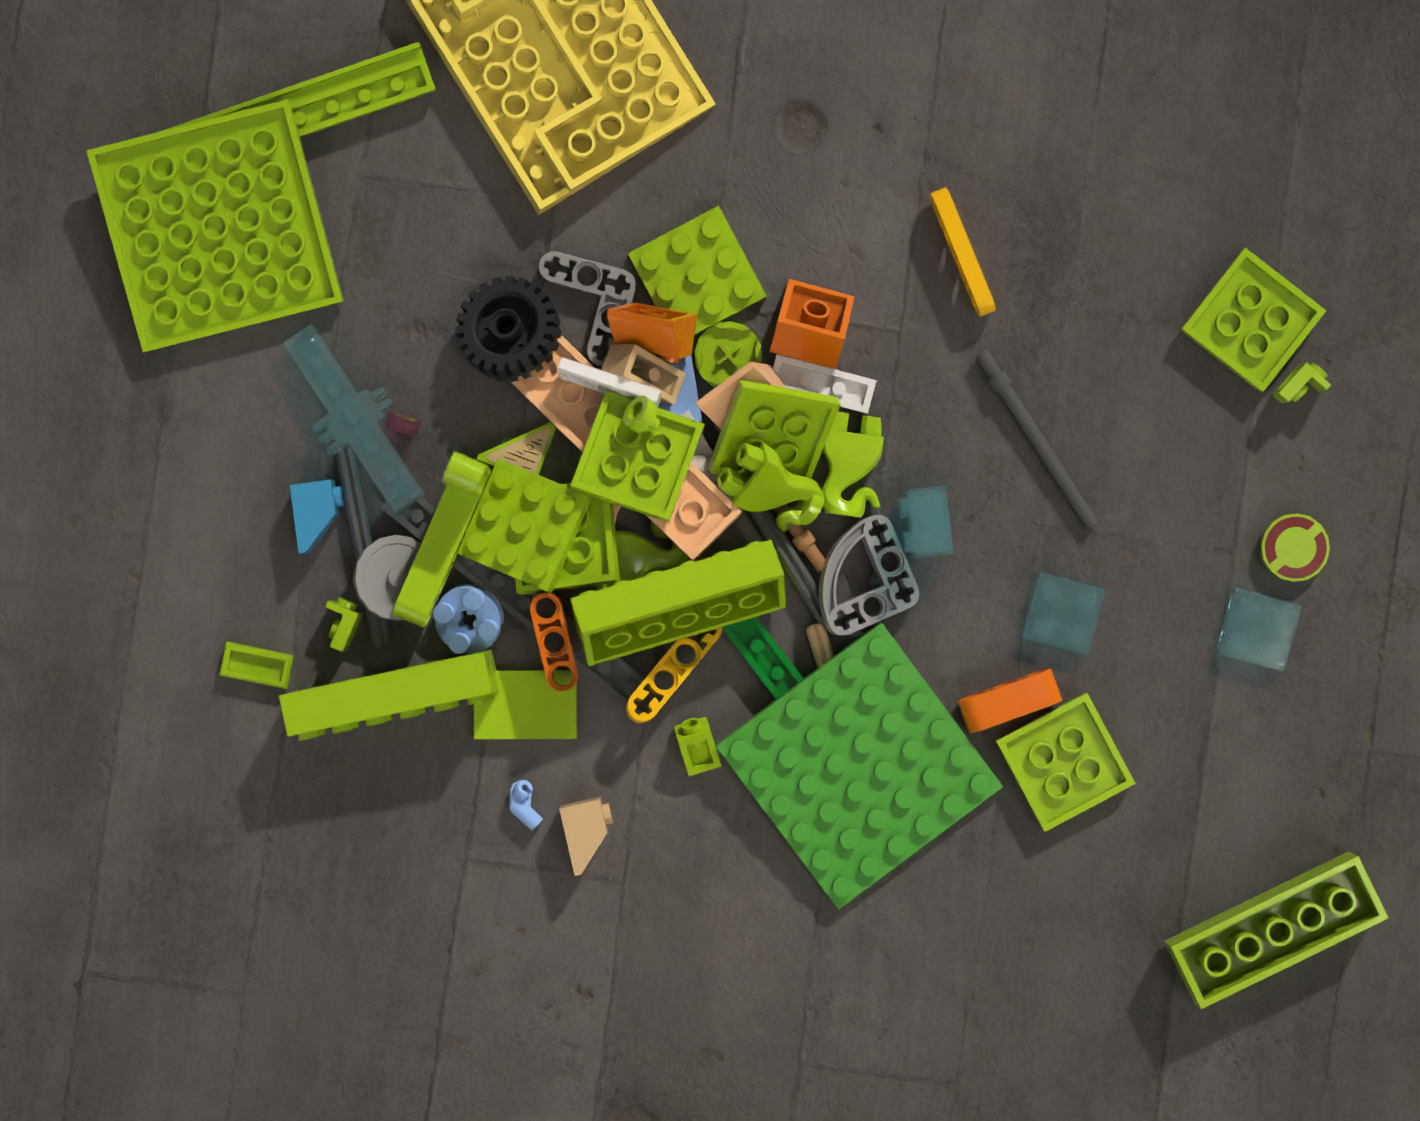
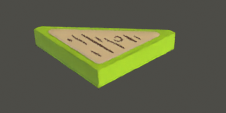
[477,422,557,475]

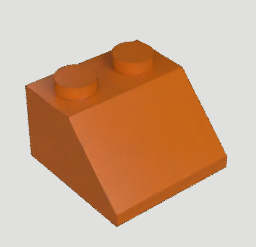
[769,279,855,370]
[607,302,697,363]

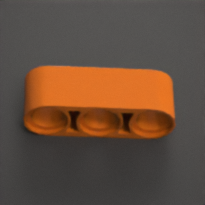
[530,592,579,692]
[957,668,1063,734]

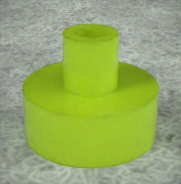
[623,395,660,433]

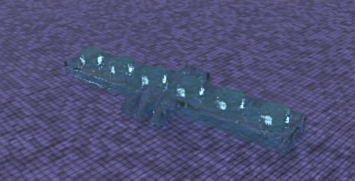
[283,324,425,514]

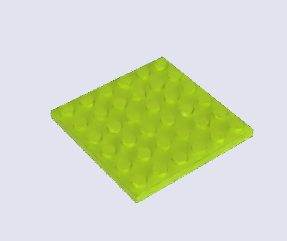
[86,99,344,352]

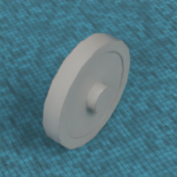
[353,535,421,621]

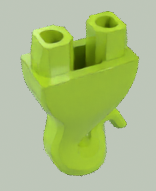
[822,412,884,518]
[717,443,825,532]
[595,521,690,591]

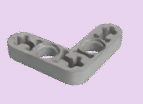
[539,251,636,367]

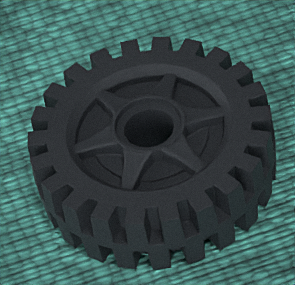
[455,276,561,382]

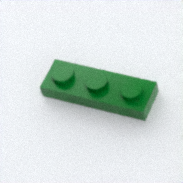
[723,617,804,699]

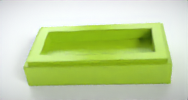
[219,641,295,689]

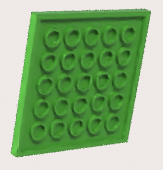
[716,622,1003,910]

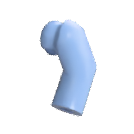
[509,780,543,831]

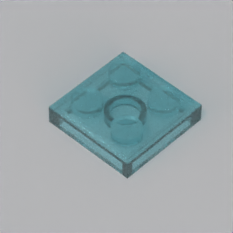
[1021,572,1106,655]
[1216,588,1302,672]

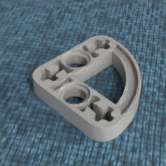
[819,515,920,636]

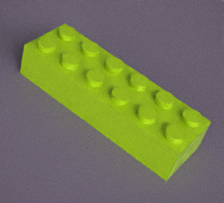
[570,540,786,666]
[279,649,500,741]
[1164,851,1389,1009]

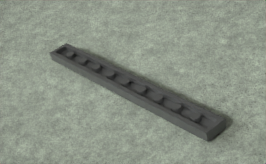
[380,481,662,724]

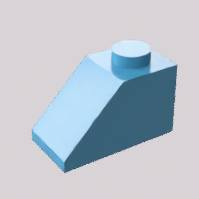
[290,480,344,554]

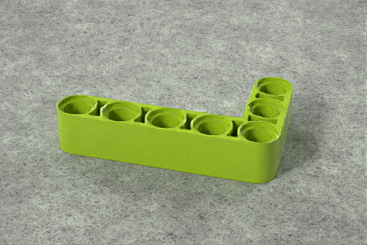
[392,451,491,628]

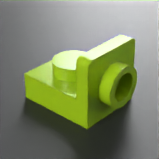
[1271,362,1331,404]
[325,597,364,652]
[674,717,722,776]

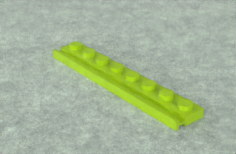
[159,42,437,138]

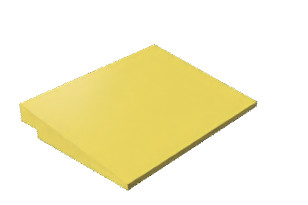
[405,0,716,215]

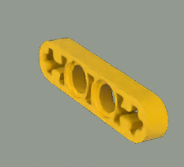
[929,187,996,317]
[626,627,723,723]

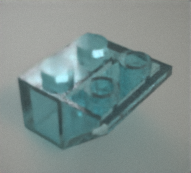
[897,485,954,559]

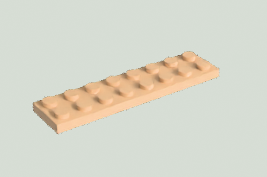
[506,335,742,561]

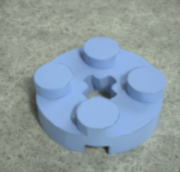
[433,584,504,654]

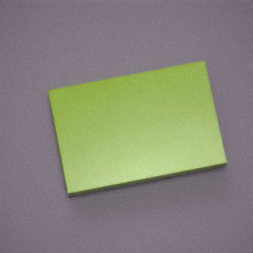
[474,670,577,739]

